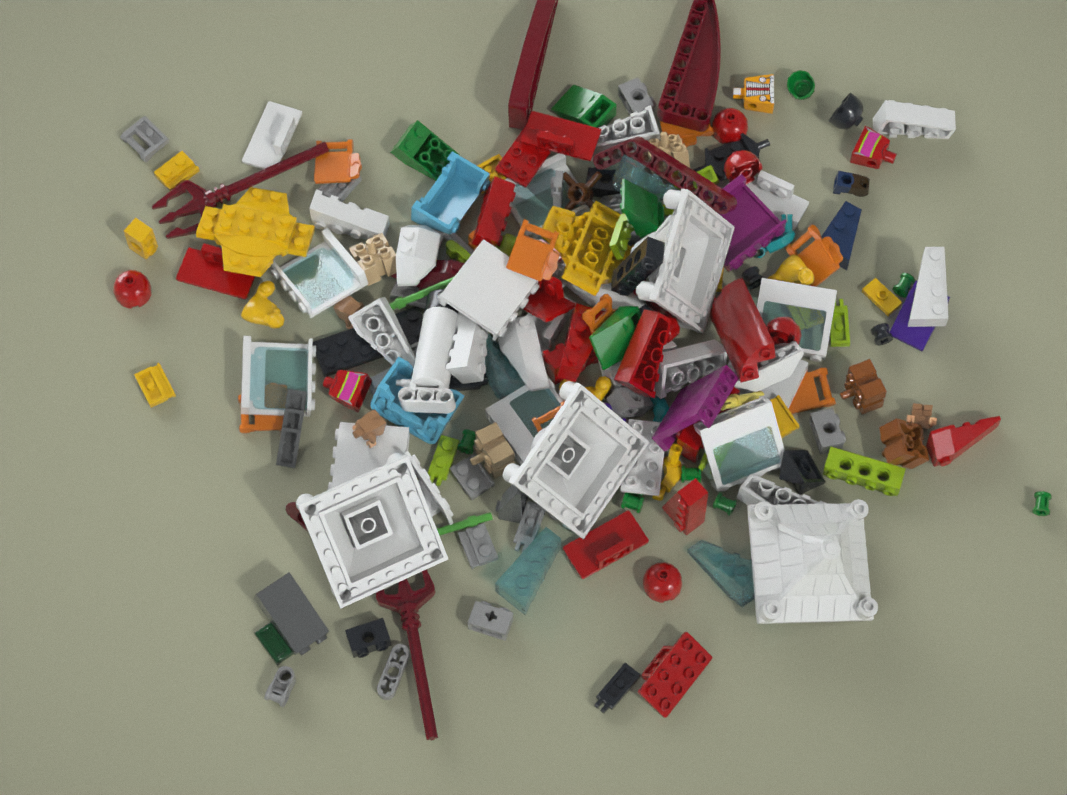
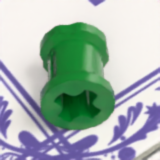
[892,273,916,298]
[457,429,476,454]
[681,465,701,483]
[1032,491,1052,516]
[621,492,645,514]
[712,492,737,516]

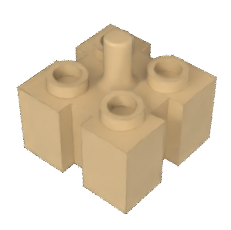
[648,132,690,178]
[349,233,397,286]
[470,422,515,478]

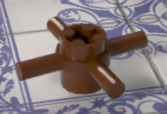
[563,171,602,211]

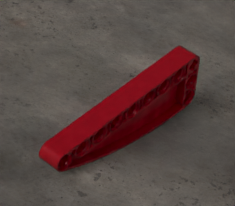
[508,0,558,130]
[657,0,721,132]

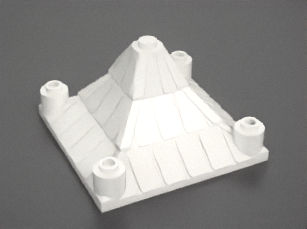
[630,189,735,334]
[503,381,649,539]
[296,453,448,609]
[747,499,878,624]

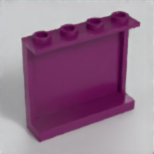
[711,174,786,272]
[652,365,739,452]

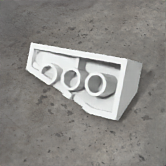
[497,315,549,392]

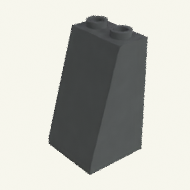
[254,572,329,656]

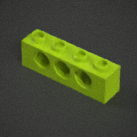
[823,447,906,496]

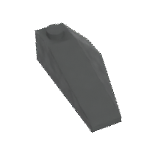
[496,485,528,523]

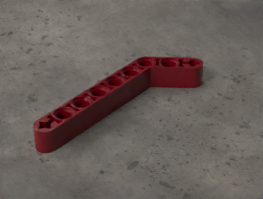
[593,136,737,214]

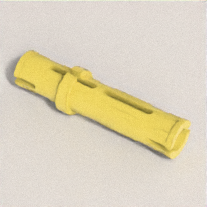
[721,391,764,410]

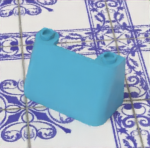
[411,151,491,235]
[370,357,465,444]

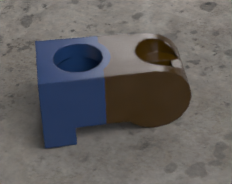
[833,171,870,197]

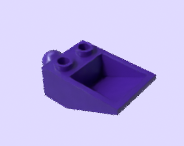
[889,280,950,352]

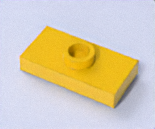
[862,278,902,317]

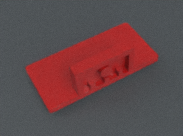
[521,111,602,161]
[495,126,552,188]
[176,243,256,300]
[521,276,575,322]
[563,510,649,579]
[638,632,713,718]

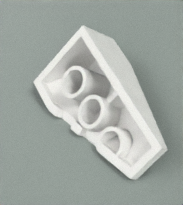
[348,297,416,368]

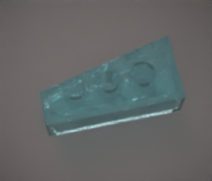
[495,527,561,615]

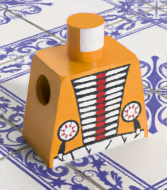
[733,74,774,114]

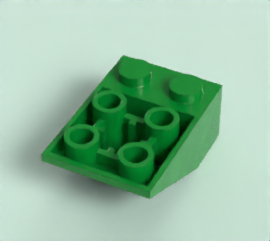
[551,84,617,128]
[390,120,460,181]
[620,179,664,239]
[589,306,641,370]

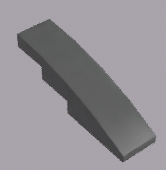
[276,389,307,468]

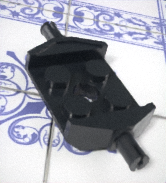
[693,133,770,182]

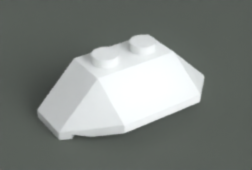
[396,225,441,286]
[731,341,804,392]

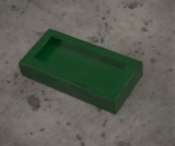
[254,622,294,665]

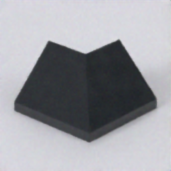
[779,450,826,495]

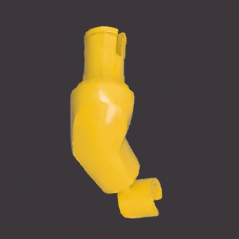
[652,444,682,501]

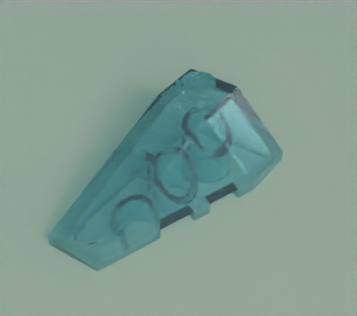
[613,154,680,201]
[485,334,530,399]
[687,540,755,608]

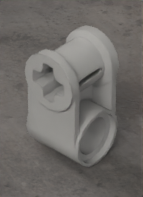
[264,666,296,707]

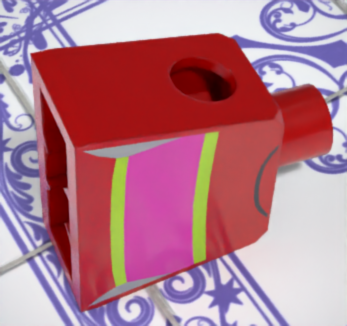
[850,126,897,169]
[323,370,372,413]

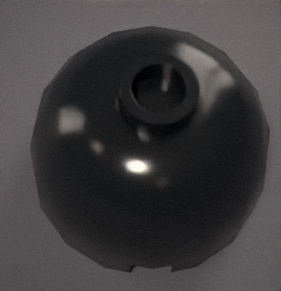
[829,92,863,130]

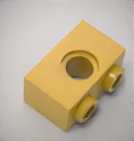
[124,217,158,260]

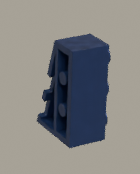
[821,201,862,270]

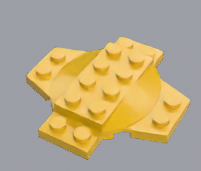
[196,187,315,277]
[541,201,634,296]

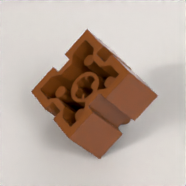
[840,359,887,415]
[879,418,929,469]

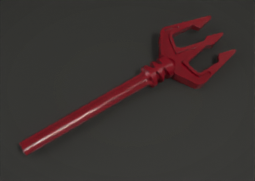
[152,142,329,239]
[376,569,438,741]

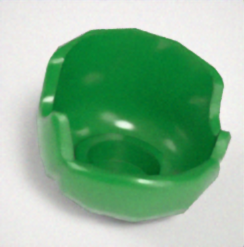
[787,70,815,100]

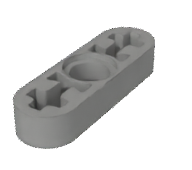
[377,644,410,700]

